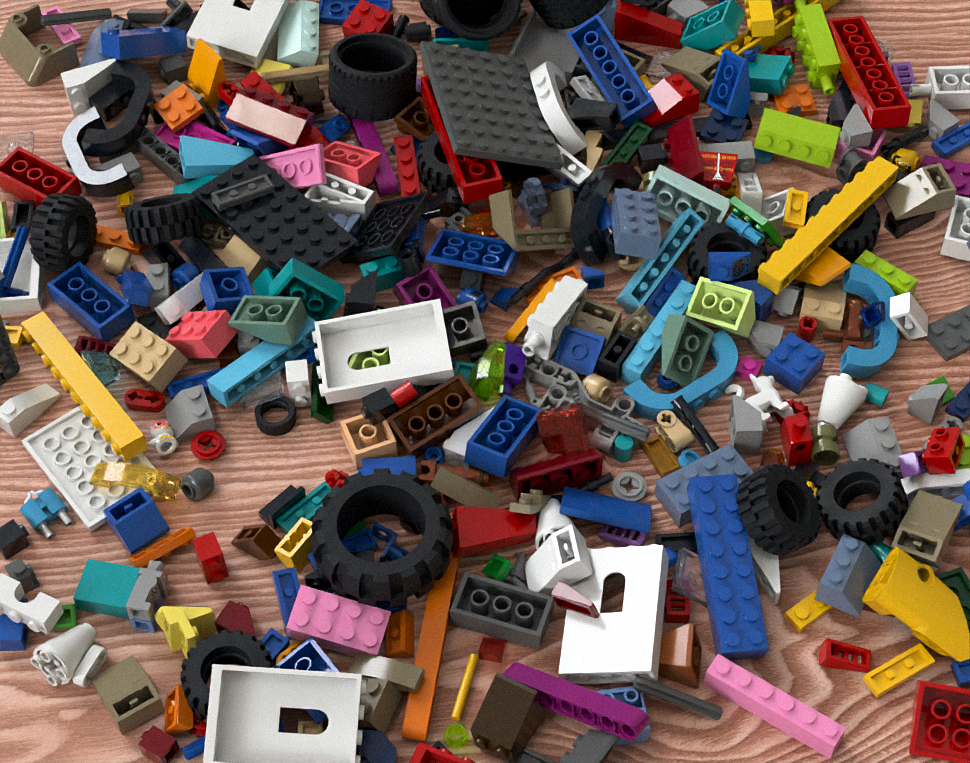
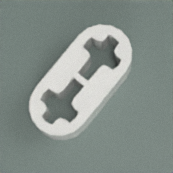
[73,644,107,688]

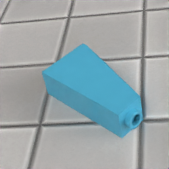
[179,135,254,179]

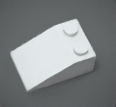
[60,58,116,115]

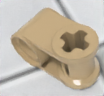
[655,410,694,453]

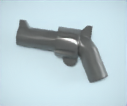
[505,552,529,590]

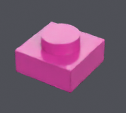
[735,355,763,382]

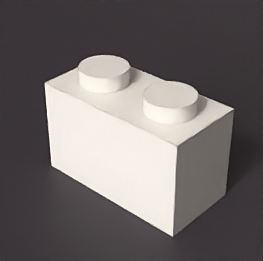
[890,292,928,341]
[285,359,311,407]

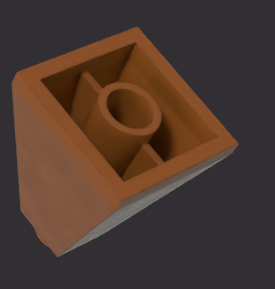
[658,623,702,689]

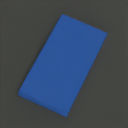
[319,0,393,25]
[559,486,651,533]

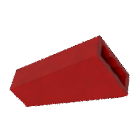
[614,0,684,49]
[451,506,538,558]

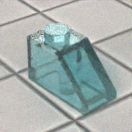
[80,350,121,387]

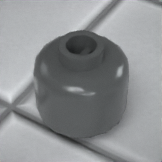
[181,467,215,500]

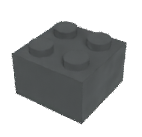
[442,301,488,357]

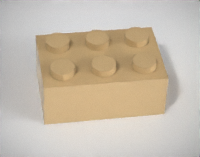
[109,321,188,393]

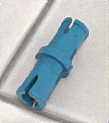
[725,213,765,247]

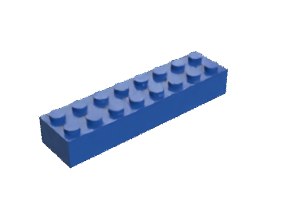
[687,474,769,660]

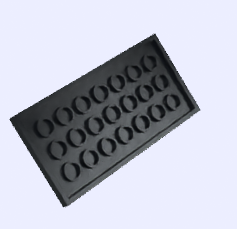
[192,154,359,272]

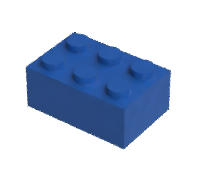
[274,637,340,724]

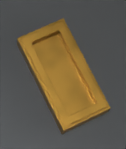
[641,435,682,478]

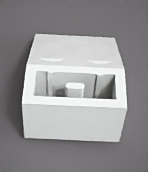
[524,524,593,595]

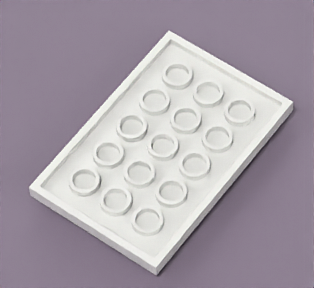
[21,406,166,532]

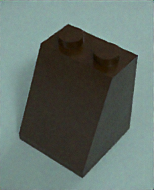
[470,672,546,763]

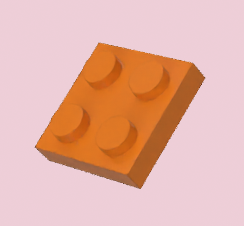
[771,83,817,117]
[154,84,205,133]

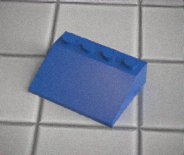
[425,228,519,276]

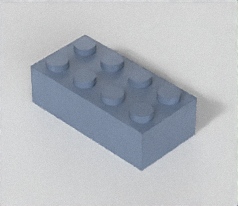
[610,188,662,259]
[655,443,754,528]

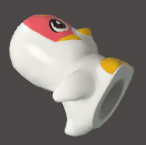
[148,421,179,456]

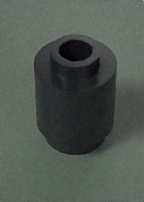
[405,21,432,42]

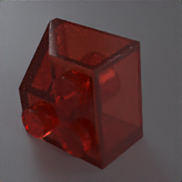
[536,403,591,455]

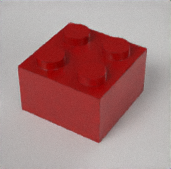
[342,0,394,38]

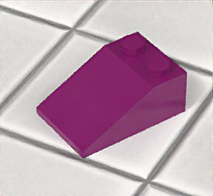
[393,264,457,310]

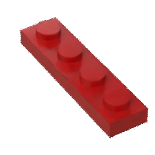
[393,134,421,197]

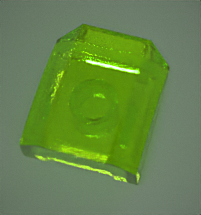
[467,340,506,402]

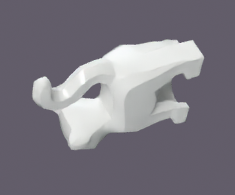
[725,374,794,435]

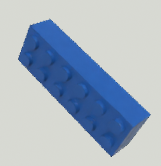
[566,14,659,128]

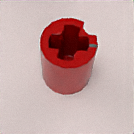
[797,316,817,343]
[389,380,418,408]

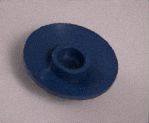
[542,178,581,194]

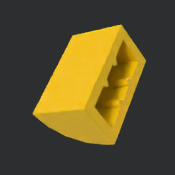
[274,517,313,574]

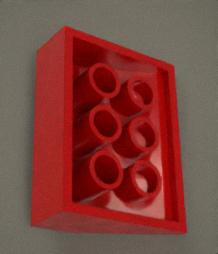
[909,680,970,763]

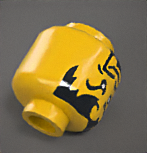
[890,148,921,176]

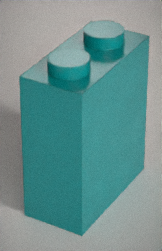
[748,54,795,95]
[73,559,140,619]

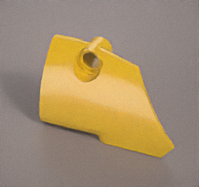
[862,547,970,662]

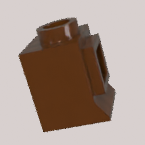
[217,336,240,368]

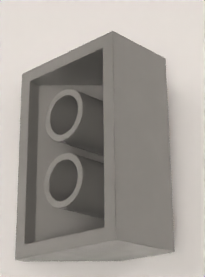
[842,416,905,480]

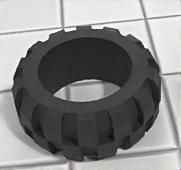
[311,468,453,608]

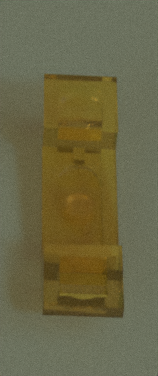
[89,462,181,500]

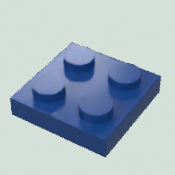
[553,325,607,377]

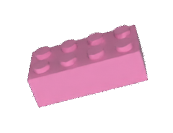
[286,585,391,657]

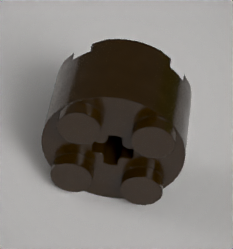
[289,76,325,115]
[502,162,541,199]

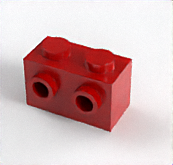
[922,427,965,475]

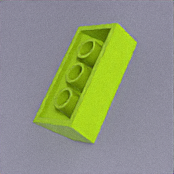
[753,107,841,168]

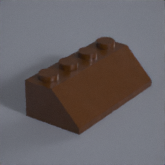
[387,373,484,459]

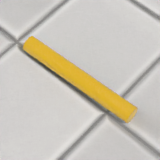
[451,654,479,721]

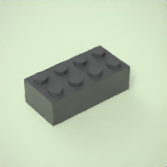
[450,572,554,650]

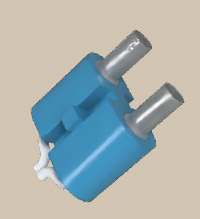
[20,488,73,539]

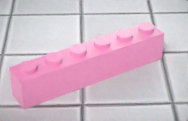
[703,654,846,759]

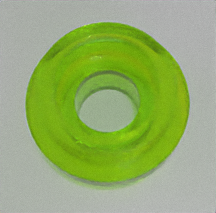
[444,723,468,748]

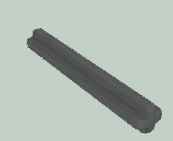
[40,8,112,26]
[567,400,650,441]
[633,676,723,720]

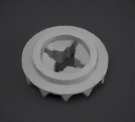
[612,472,647,502]

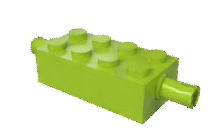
[791,0,841,96]

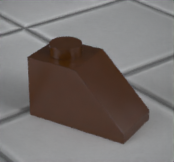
[231,524,281,560]

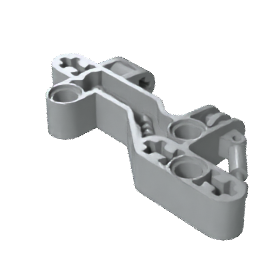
[522,355,644,454]

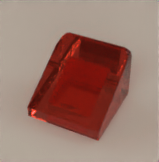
[478,637,506,663]

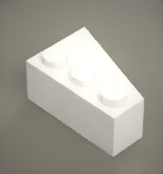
[304,173,376,220]

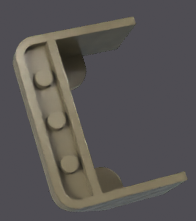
[0,3,80,87]
[489,187,574,252]

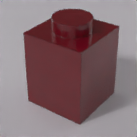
[138,725,180,763]

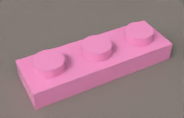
[41,6,82,46]

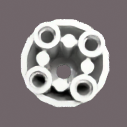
[817,373,868,430]
[535,498,576,550]
[30,623,97,686]

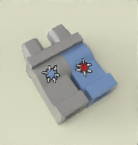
[126,560,169,633]

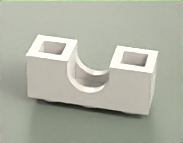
[0,573,64,634]

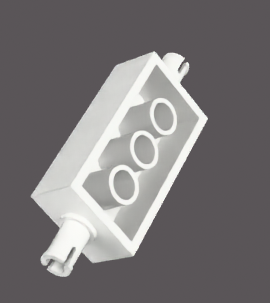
[909,66,970,110]
[522,275,588,360]

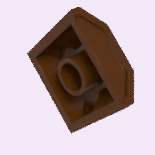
[394,96,435,141]

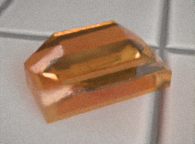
[459,213,500,238]

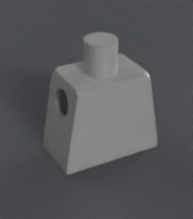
[666,0,709,31]

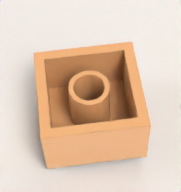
[340,414,398,470]

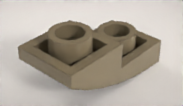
[197,225,234,249]
[509,489,551,514]

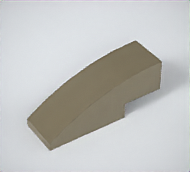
[430,466,502,509]
[347,654,425,692]

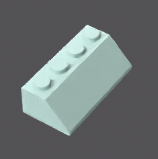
[277,0,319,67]
[646,164,730,232]

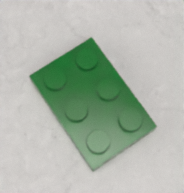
[729,196,785,249]

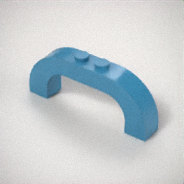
[840,263,899,378]
[622,329,738,421]

